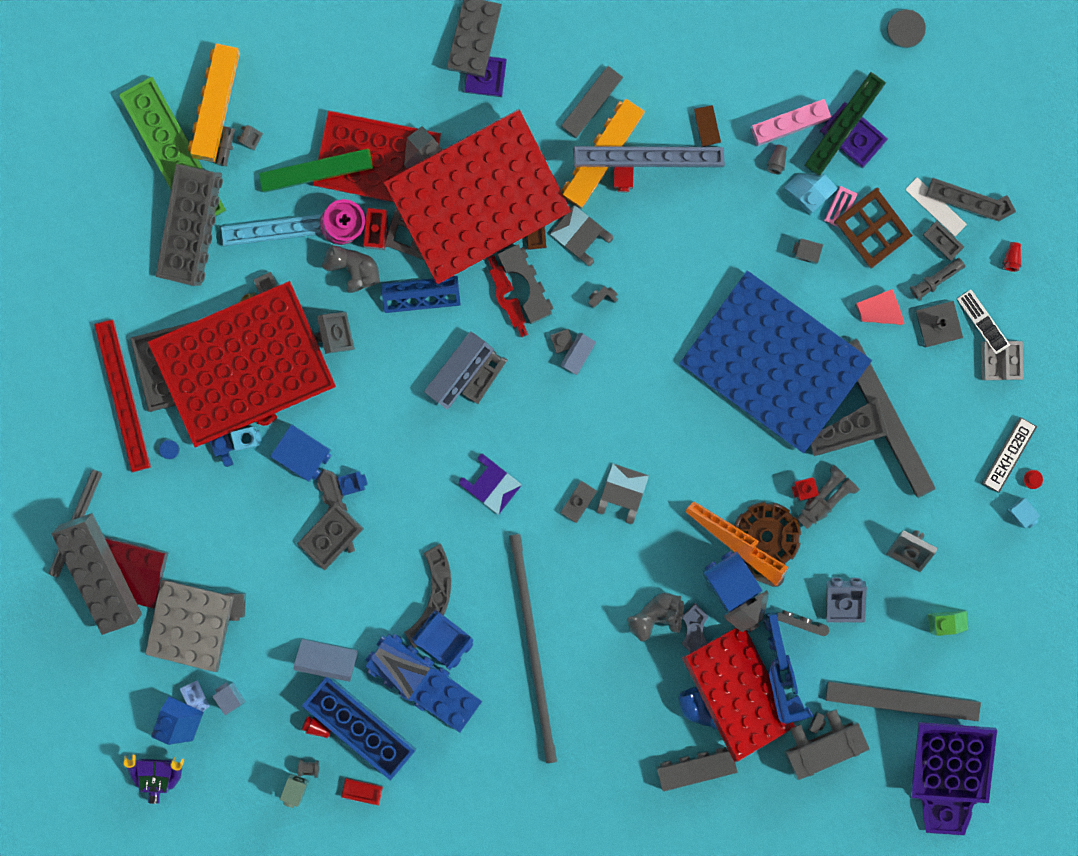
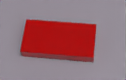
[341,778,383,806]

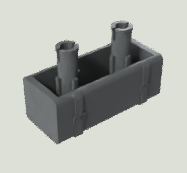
[784,709,870,780]

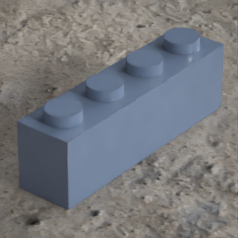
[424,331,494,410]

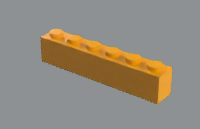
[188,44,240,163]
[562,99,645,209]

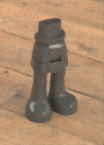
[797,465,860,529]

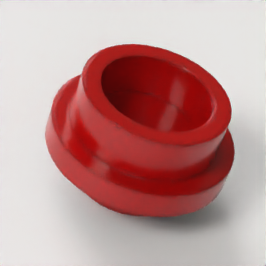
[1024,470,1043,489]

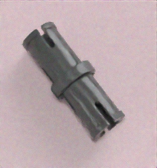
[215,126,236,167]

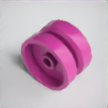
[320,199,365,245]

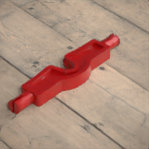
[487,256,529,338]

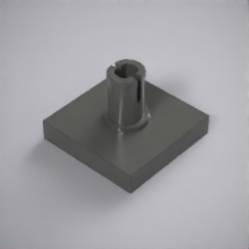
[916,301,963,348]
[314,312,355,354]
[886,530,937,572]

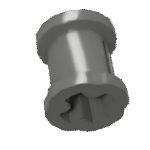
[298,760,319,778]

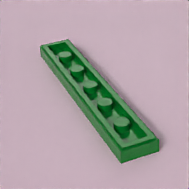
[259,149,373,193]

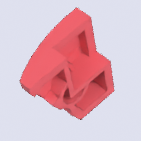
[855,289,905,325]

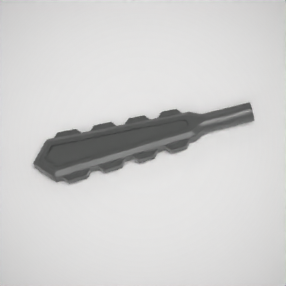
[317,469,355,553]

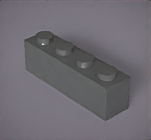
[656,746,738,792]

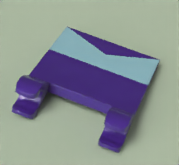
[459,453,522,515]

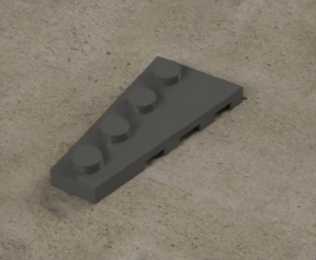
[811,398,889,456]

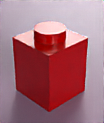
[614,167,634,193]

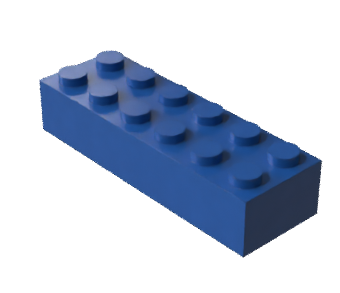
[302,677,416,781]

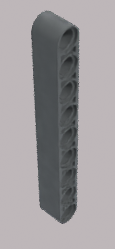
[848,338,935,498]

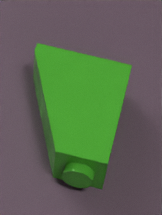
[928,611,968,636]

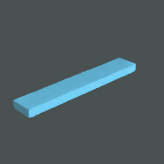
[220,214,322,247]

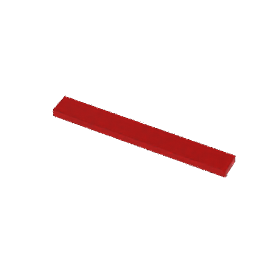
[94,319,151,472]

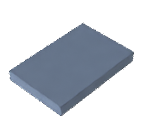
[293,639,358,682]

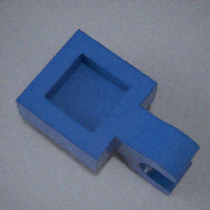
[209,434,234,467]

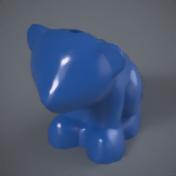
[678,687,718,730]

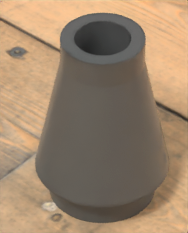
[766,145,787,175]

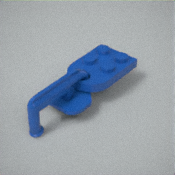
[763,612,813,724]

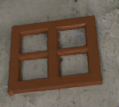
[834,188,913,269]

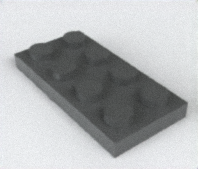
[447,0,502,78]

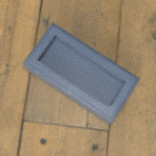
[561,332,596,375]

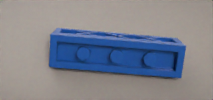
[382,276,461,313]

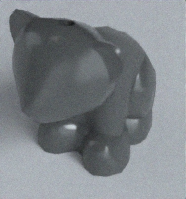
[322,245,380,294]
[627,593,684,642]

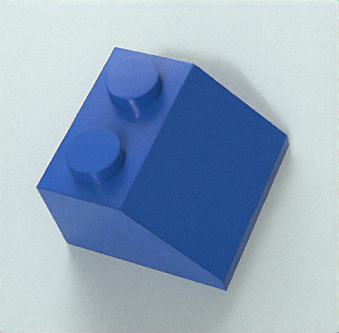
[151,697,204,745]

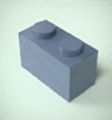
[213,682,246,715]

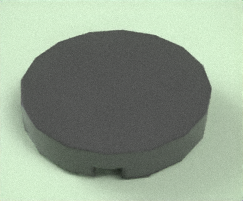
[887,9,926,48]

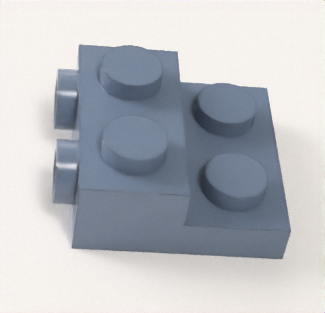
[826,577,867,622]

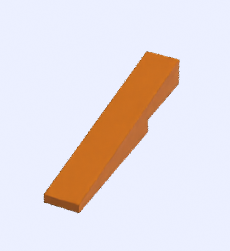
[685,502,789,586]

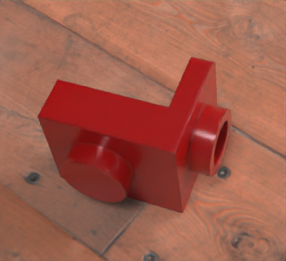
[791,477,819,501]

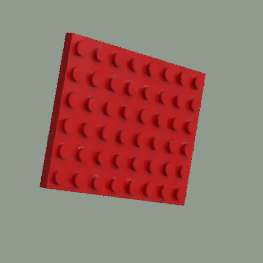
[383,109,571,284]
[148,281,336,447]

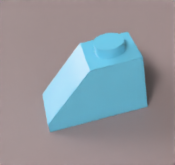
[784,174,838,215]

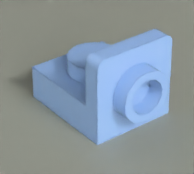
[180,680,210,712]

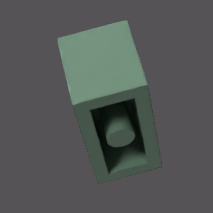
[280,774,310,808]

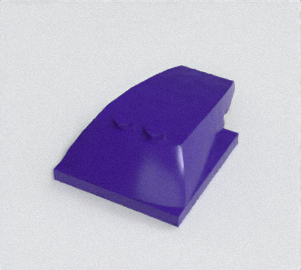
[911,722,997,835]

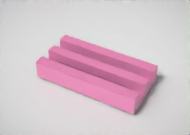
[824,186,857,228]

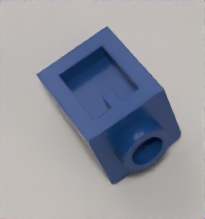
[338,471,368,496]

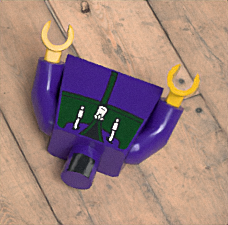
[123,755,184,804]

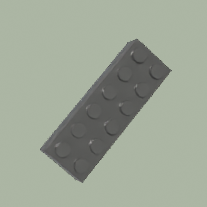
[51,513,142,635]

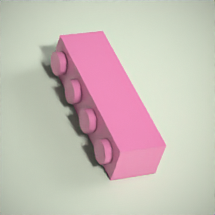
[751,99,831,147]

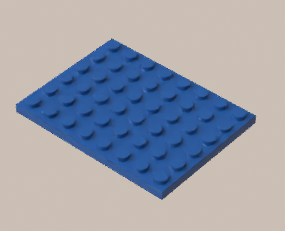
[679,270,872,453]

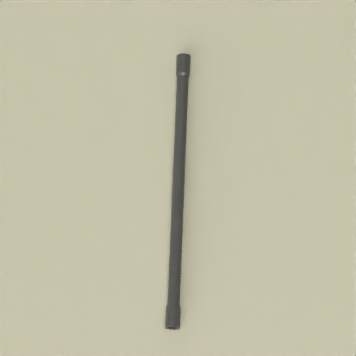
[509,534,557,763]

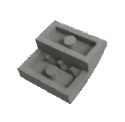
[981,341,1024,380]

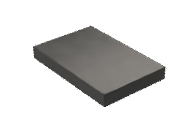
[297,502,364,570]

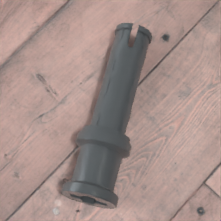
[910,257,965,301]

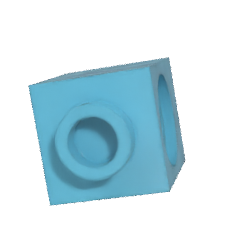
[231,427,262,451]
[1007,498,1040,529]

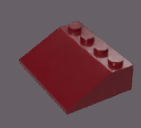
[104,537,168,609]

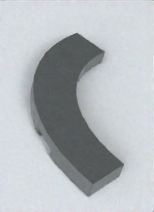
[404,543,451,648]

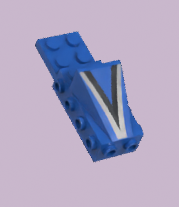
[365,634,482,733]

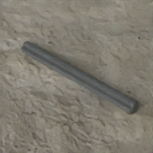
[49,470,102,577]

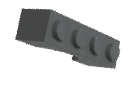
[498,244,554,324]

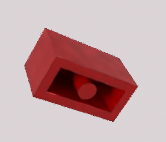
[364,208,388,250]

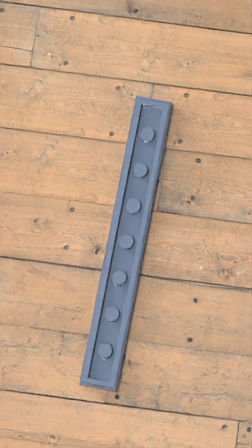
[573,146,725,168]

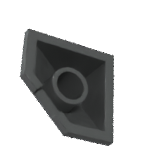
[404,126,443,169]
[724,590,769,632]

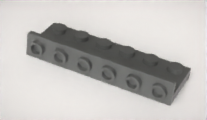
[156,164,223,286]

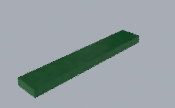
[804,72,886,176]

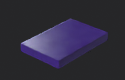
[820,102,888,168]

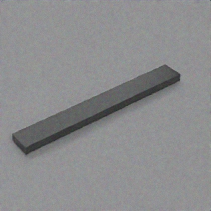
[825,681,981,722]

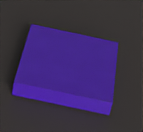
[464,57,507,97]

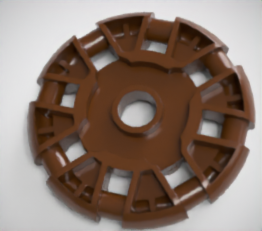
[734,502,801,569]

